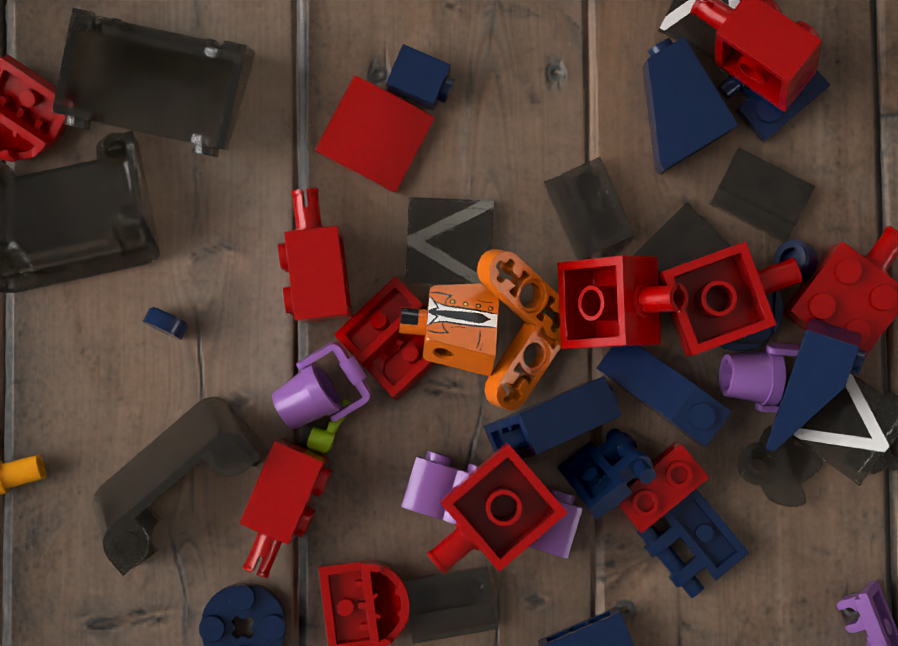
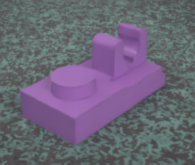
[837,580,898,646]

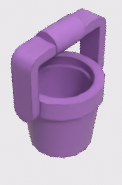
[272,341,371,430]
[719,343,801,413]

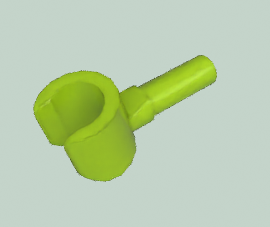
[307,399,350,454]

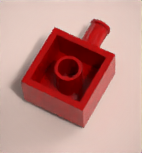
[690,0,822,112]
[278,188,353,323]
[783,226,898,357]
[658,241,802,356]
[557,255,689,349]
[239,438,333,578]
[426,442,568,575]

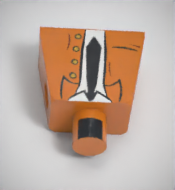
[399,283,499,376]

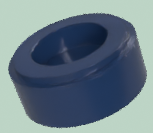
[774,239,818,284]
[142,307,188,340]

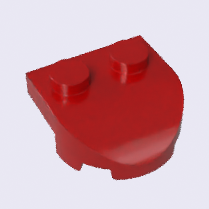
[0,54,79,162]
[318,560,410,646]

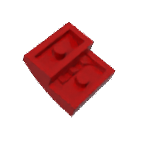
[314,76,435,193]
[333,276,436,401]

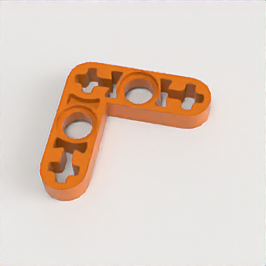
[477,249,561,410]

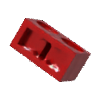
[618,442,709,533]

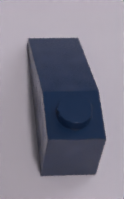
[765,318,866,452]
[596,346,731,447]

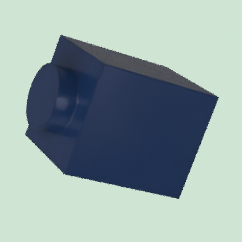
[386,44,455,111]

